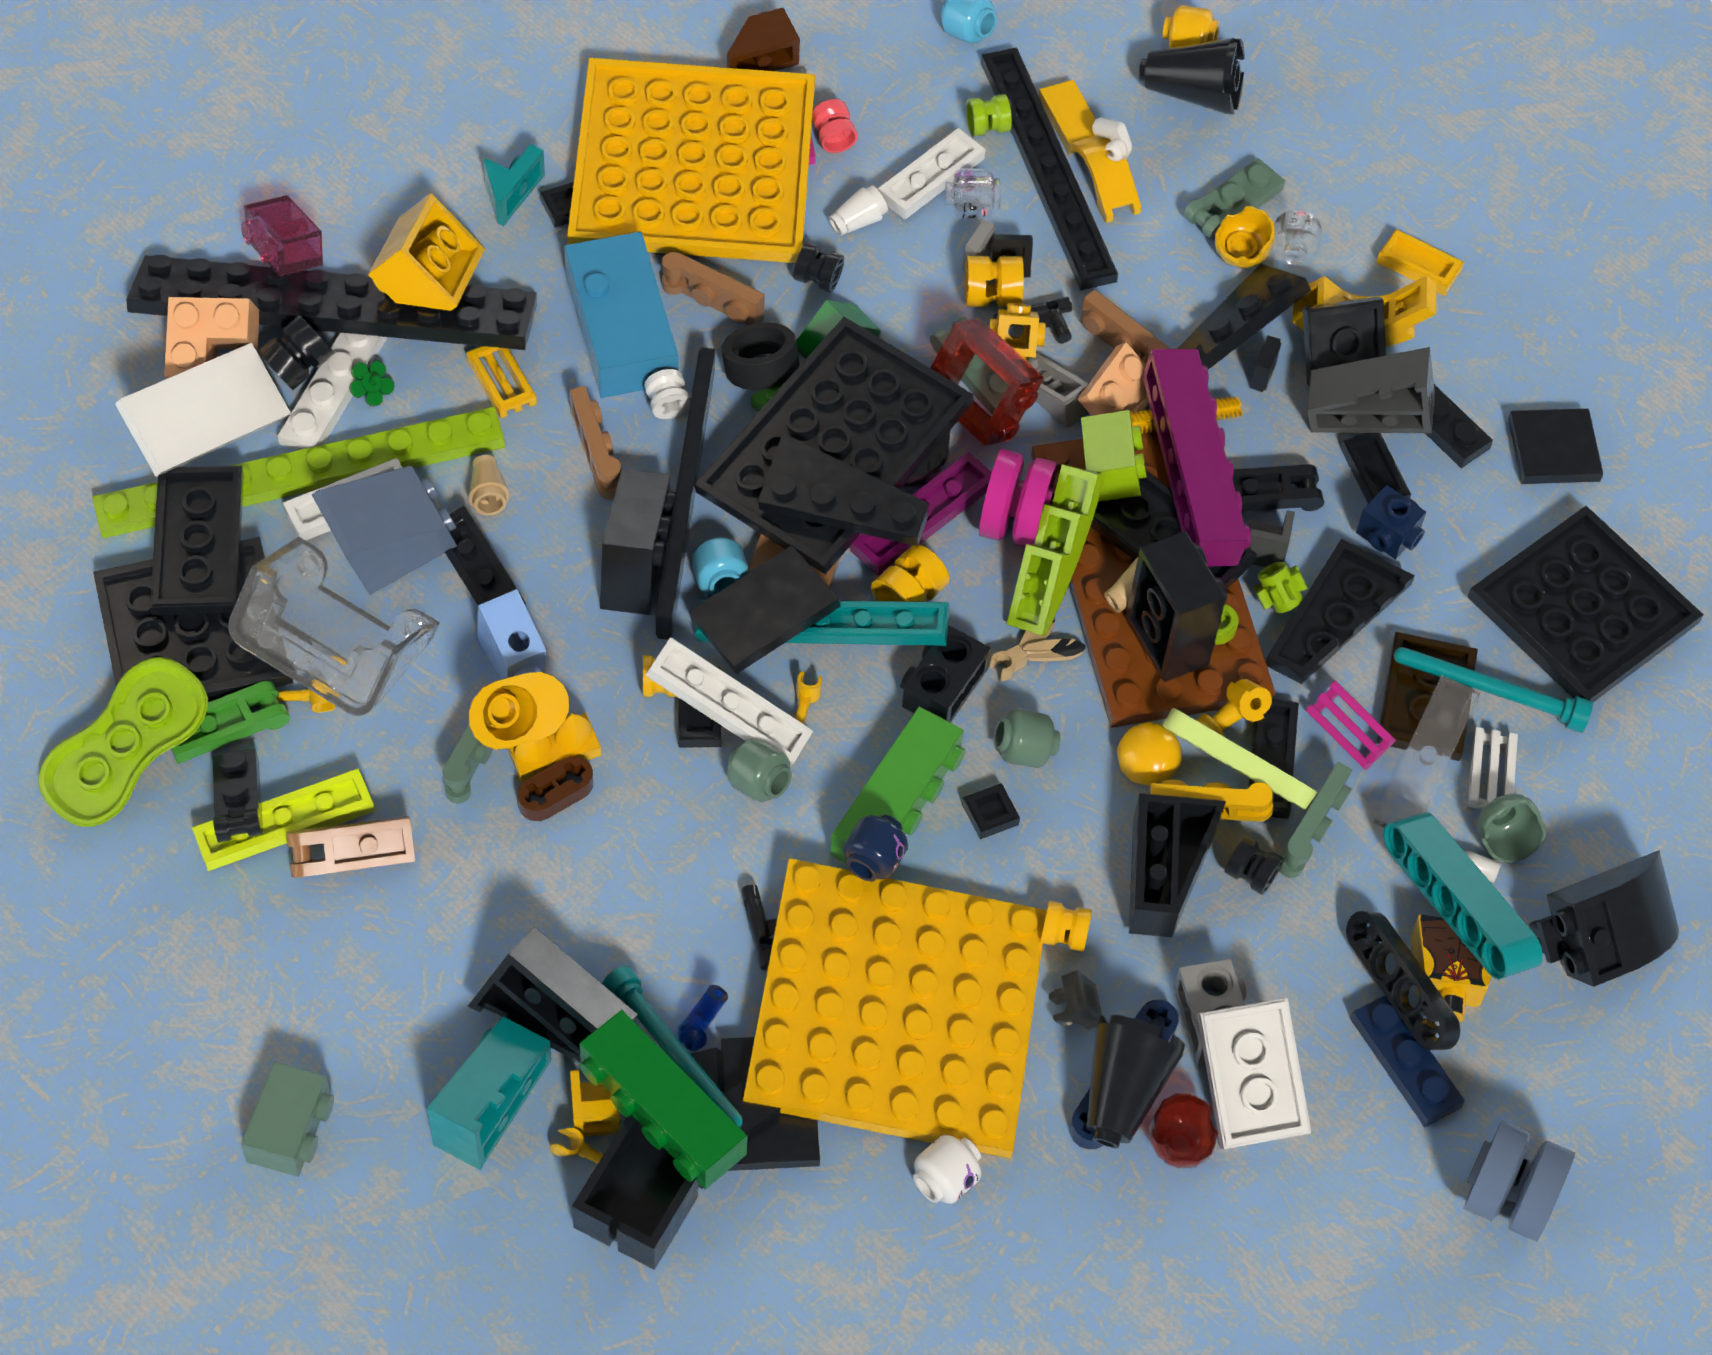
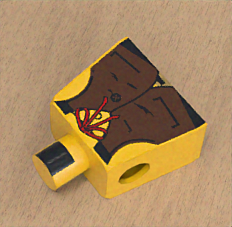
[1411,914,1491,1022]

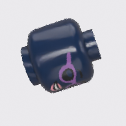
[843,814,909,882]

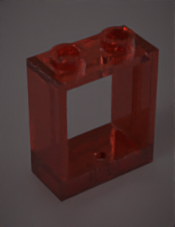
[930,318,1044,446]

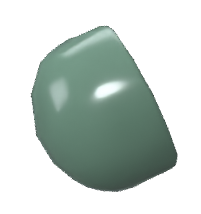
[1477,793,1547,863]

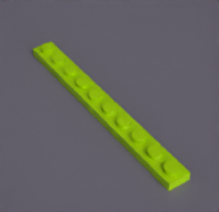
[92,406,505,539]

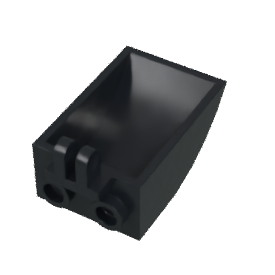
[1529,850,1679,987]

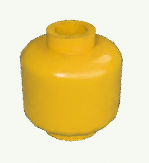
[1163,5,1219,48]

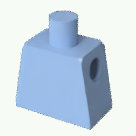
[477,589,546,679]

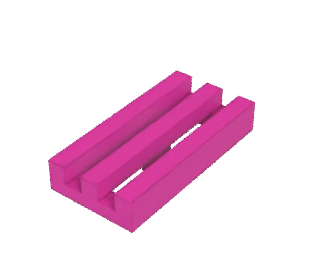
[1306,680,1396,770]

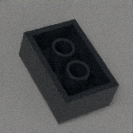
[1126,531,1227,682]

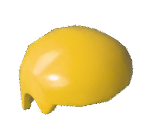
[1215,206,1275,268]
[1117,722,1182,786]

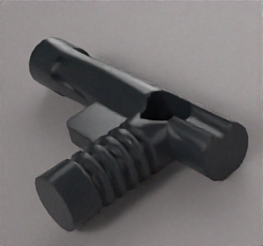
[993,297,1072,344]
[741,884,777,970]

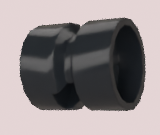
[257,314,335,391]

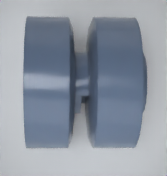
[1463,1120,1575,1242]

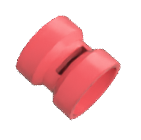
[812,99,858,153]

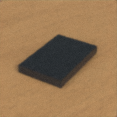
[688,545,841,674]
[721,1037,820,1171]

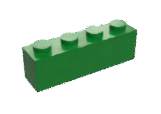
[579,1009,747,1190]

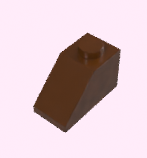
[727,7,800,71]

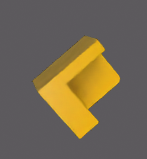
[570,1069,620,1137]

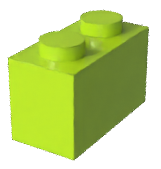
[1081,410,1147,502]

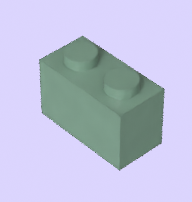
[241,1062,334,1177]

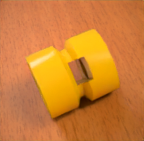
[964,256,1024,307]
[871,544,950,602]

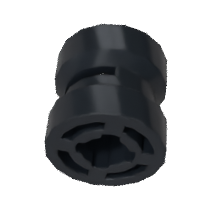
[793,243,844,292]
[1224,836,1284,895]

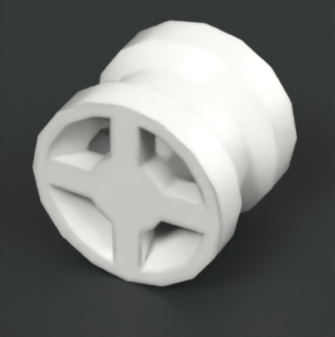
[644,369,691,419]

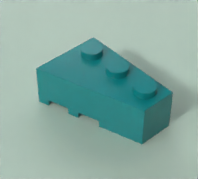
[427,1017,552,1170]

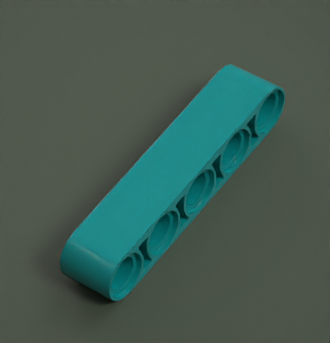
[1383,812,1543,980]

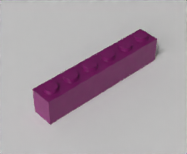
[1143,349,1251,566]

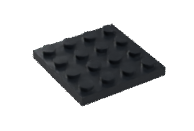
[1468,506,1704,702]
[93,537,294,702]

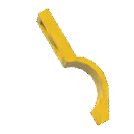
[1039,79,1142,223]

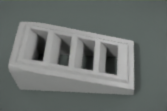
[1011,353,1089,427]

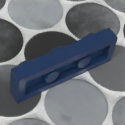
[1350,995,1465,1128]

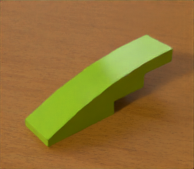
[1006,465,1105,636]

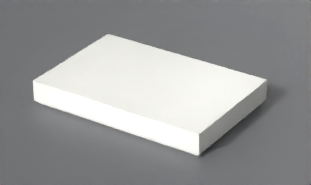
[1197,998,1311,1149]

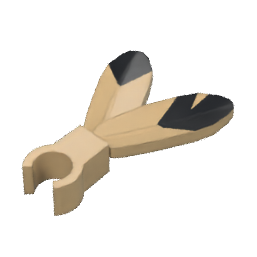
[989,617,1086,681]

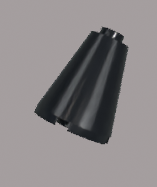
[1139,38,1245,114]
[1086,1015,1185,1149]

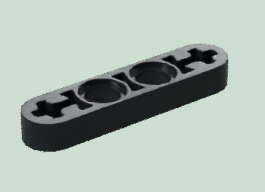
[1346,911,1461,1050]

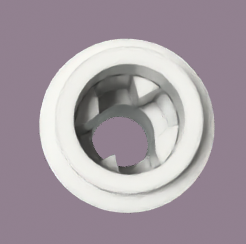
[828,185,888,237]

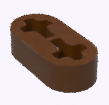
[517,756,593,821]

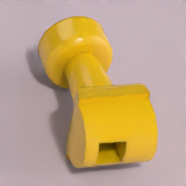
[1196,679,1272,737]

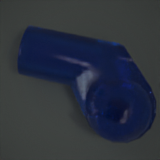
[678,985,728,1051]

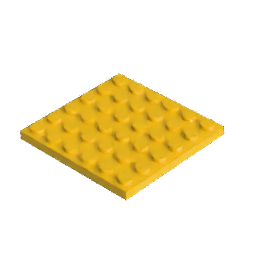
[567,58,815,263]
[743,858,1047,1159]

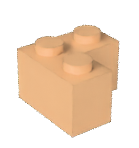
[164,297,259,379]

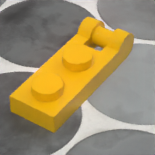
[1150,780,1273,822]

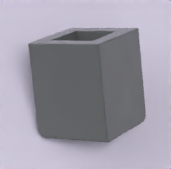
[1249,510,1295,567]

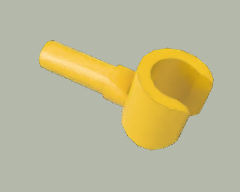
[794,671,822,724]
[276,681,335,713]
[550,1128,604,1164]

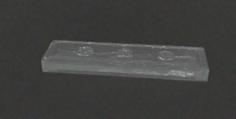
[1373,675,1480,828]

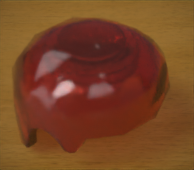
[1149,1093,1219,1168]

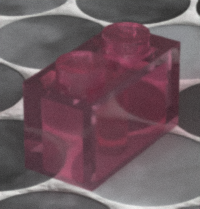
[241,195,323,276]

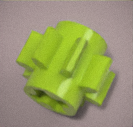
[1253,562,1308,613]

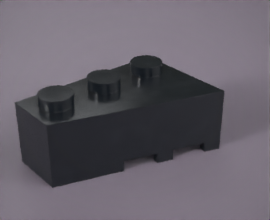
[468,927,638,1063]

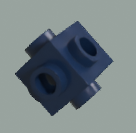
[1356,485,1426,560]

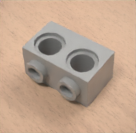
[1174,959,1246,1067]

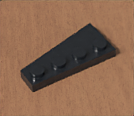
[1177,263,1311,370]
[1266,539,1415,684]

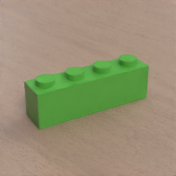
[830,706,966,863]

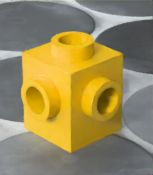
[988,303,1046,362]

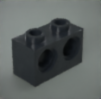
[900,625,991,723]

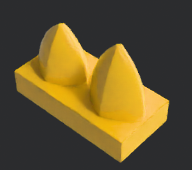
[506,713,601,783]

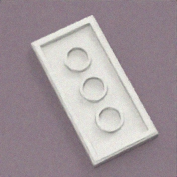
[115,343,291,477]

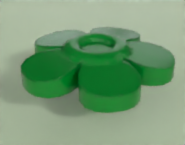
[349,361,394,406]

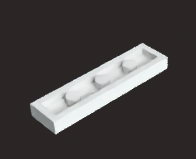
[277,333,387,451]
[645,637,813,767]

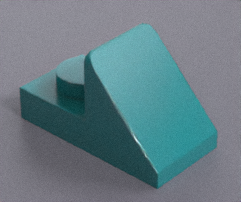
[483,144,545,226]

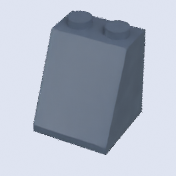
[311,466,457,595]

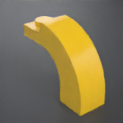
[1292,276,1437,346]

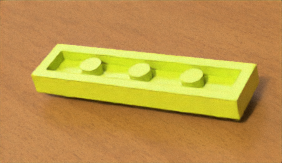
[192,768,375,871]

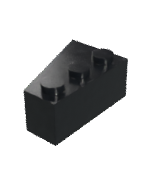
[600,469,676,615]
[1129,793,1226,937]

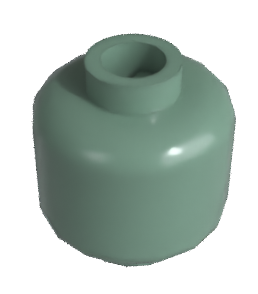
[994,709,1060,768]
[727,738,792,802]

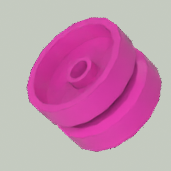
[978,448,1057,548]

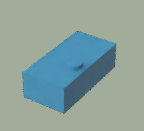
[564,231,679,398]

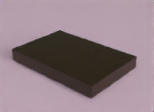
[1376,632,1478,761]

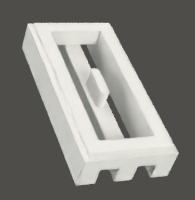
[1467,727,1518,809]

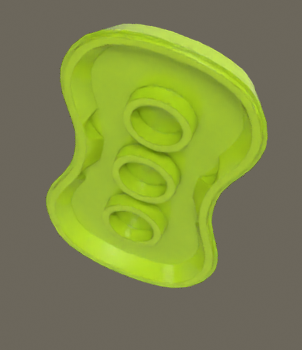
[38,657,208,827]

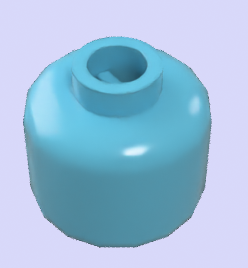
[940,0,997,43]
[691,538,749,597]

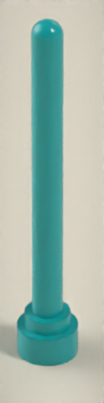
[1394,647,1593,733]
[602,966,743,1128]

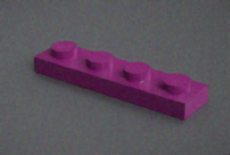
[850,452,992,577]

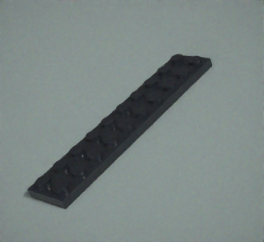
[126,255,537,350]

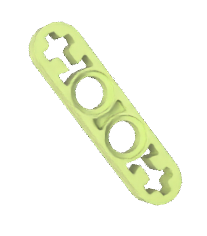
[1162,708,1318,811]

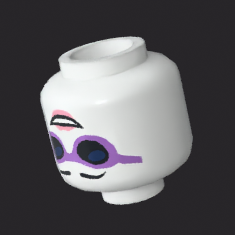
[913,1135,982,1204]

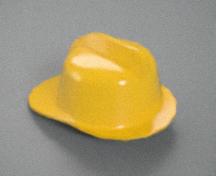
[469,672,569,750]

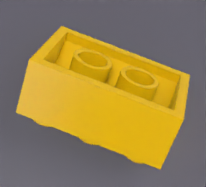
[368,193,485,311]

